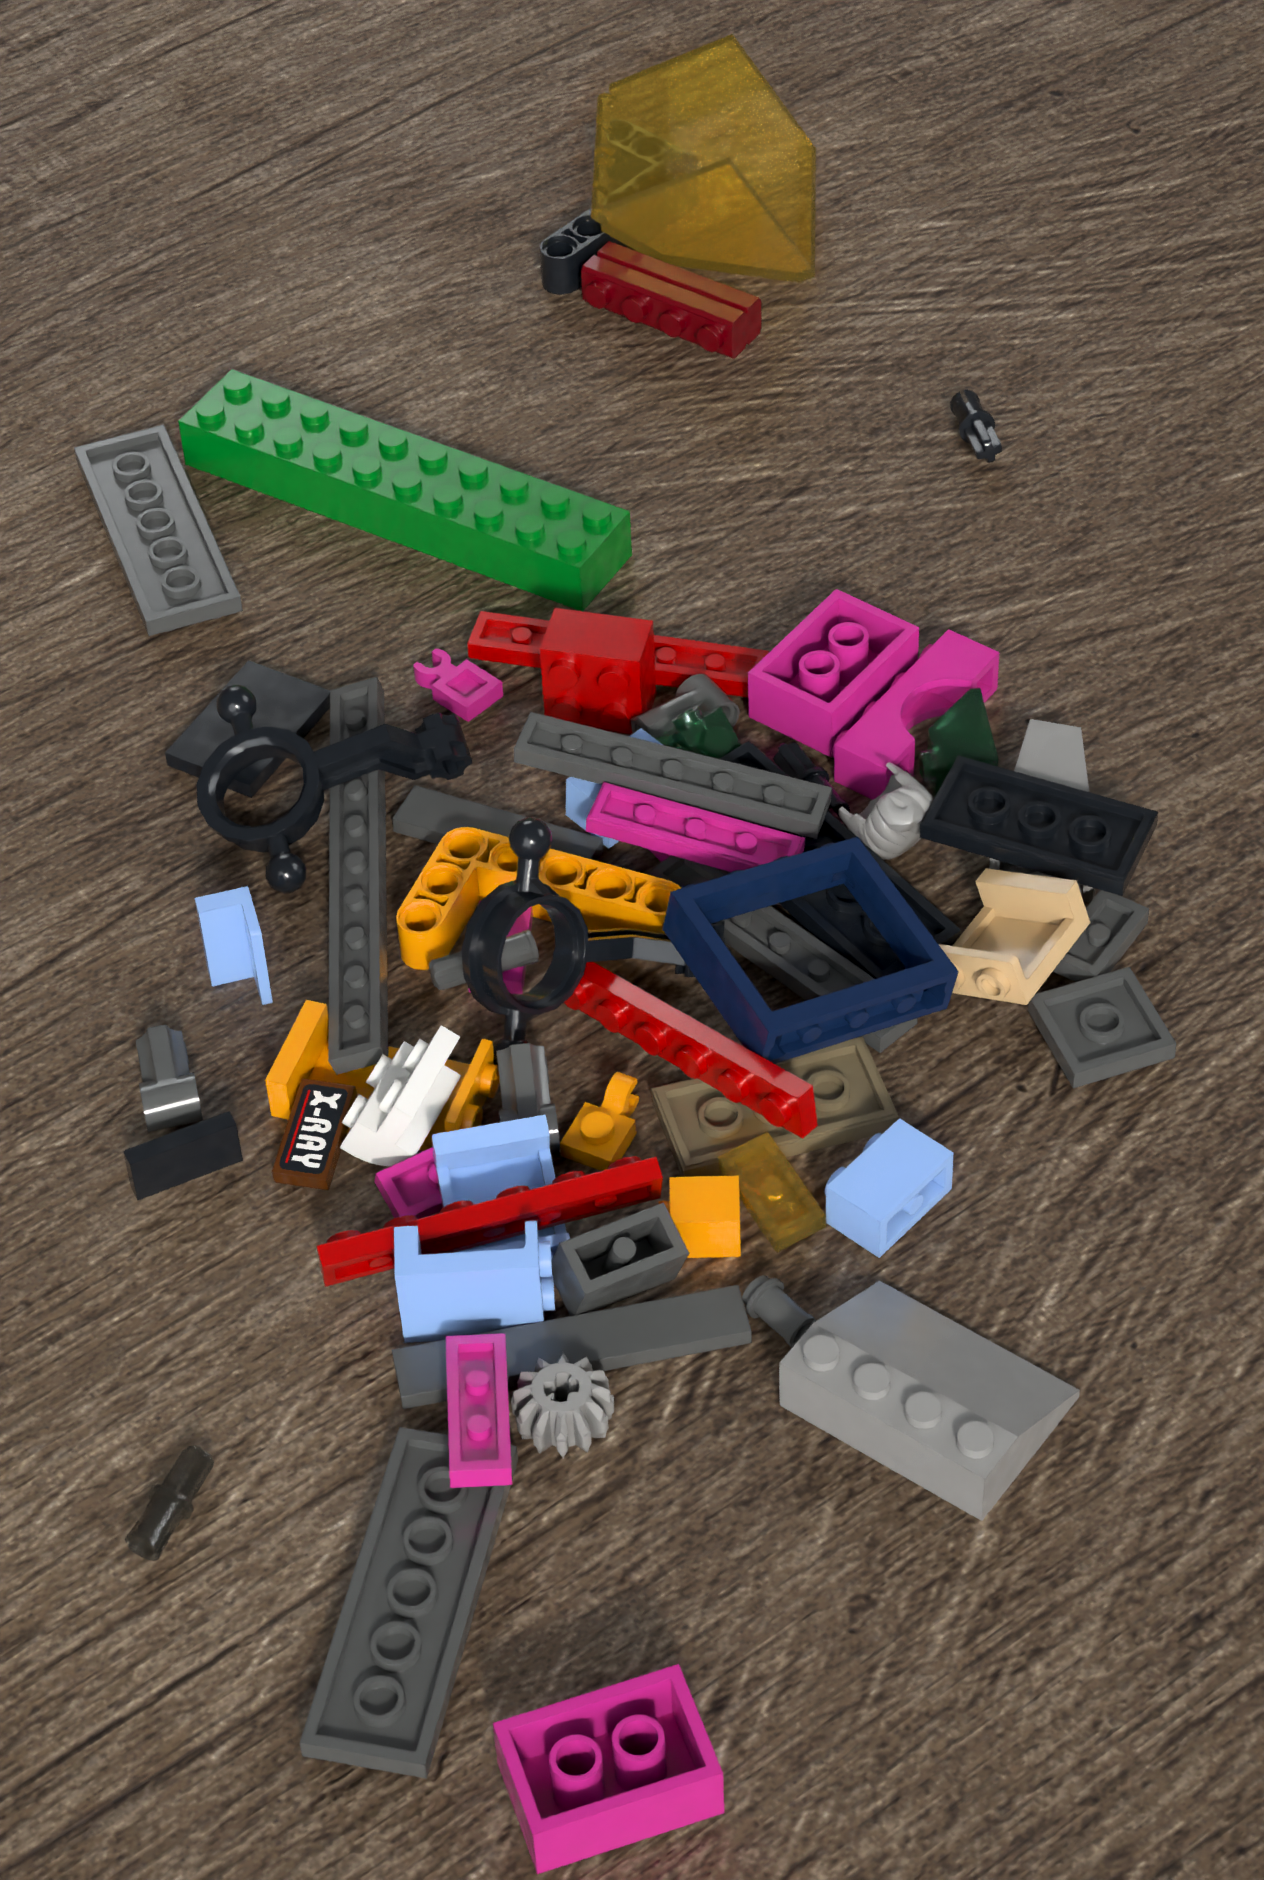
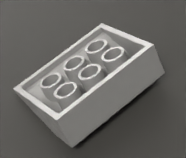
[779,1281,1080,1521]

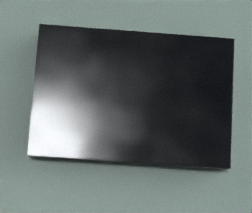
[165,660,330,798]

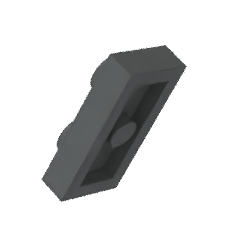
[1053,890,1149,982]

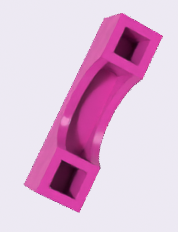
[832,629,999,800]

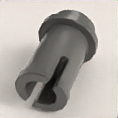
[742,1275,817,1348]

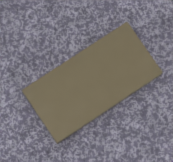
[651,1036,899,1177]

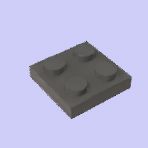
[1028,967,1177,1088]

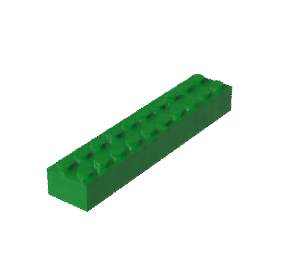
[178,369,632,611]

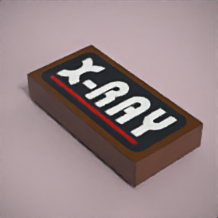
[272,1078,358,1191]

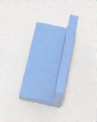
[195,886,273,1005]

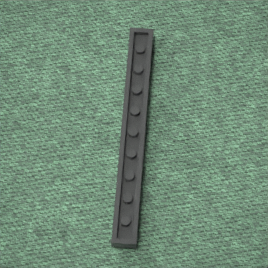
[328,677,388,1075]

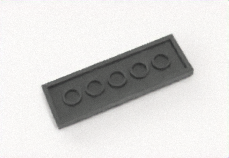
[74,425,243,636]
[300,1427,518,1779]

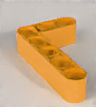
[396,827,681,970]

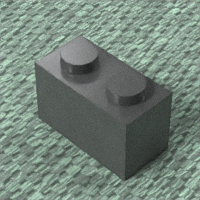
[552,1202,689,1316]

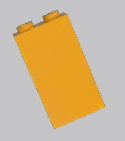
[265,1000,500,1151]

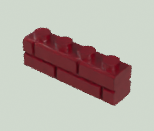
[581,241,762,359]

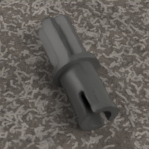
[429,929,539,990]

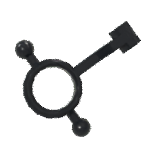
[196,684,473,894]
[462,817,725,1065]

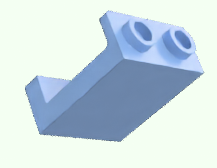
[432,1114,570,1259]
[394,1220,555,1343]

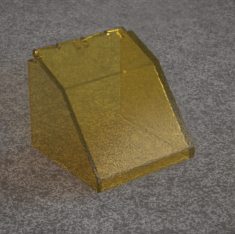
[591,34,816,283]

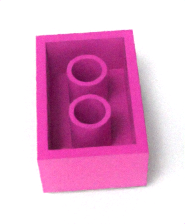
[748,589,919,758]
[493,1664,724,1874]

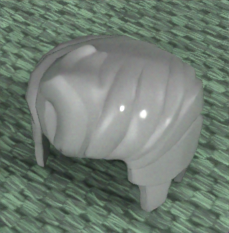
[839,762,934,861]

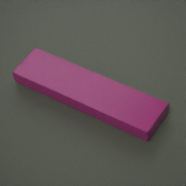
[586,782,805,872]

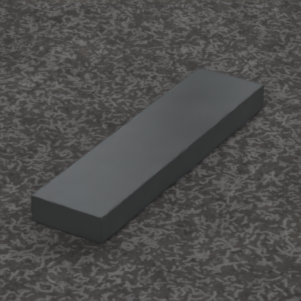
[392,785,604,861]

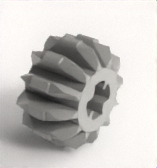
[511,1352,615,1458]

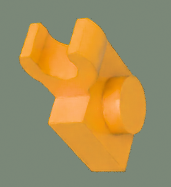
[560,1072,639,1171]

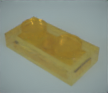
[718,1132,826,1253]

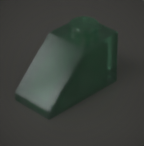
[919,688,998,798]

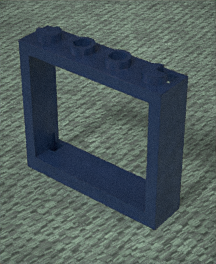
[662,837,959,1064]

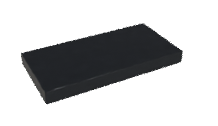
[920,756,1158,896]

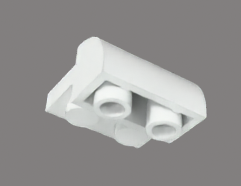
[339,1025,461,1166]

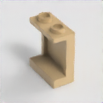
[939,868,1090,1005]

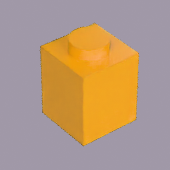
[658,1176,741,1258]

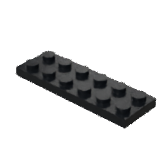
[719,741,961,979]

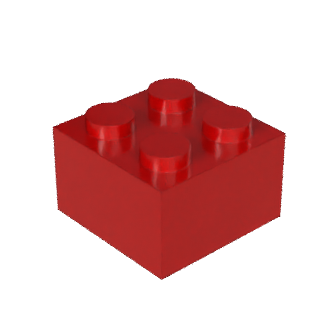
[540,608,656,734]

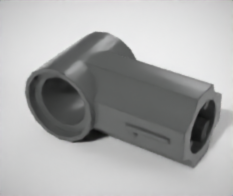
[631,674,740,747]
[136,1025,203,1132]
[497,1043,560,1154]

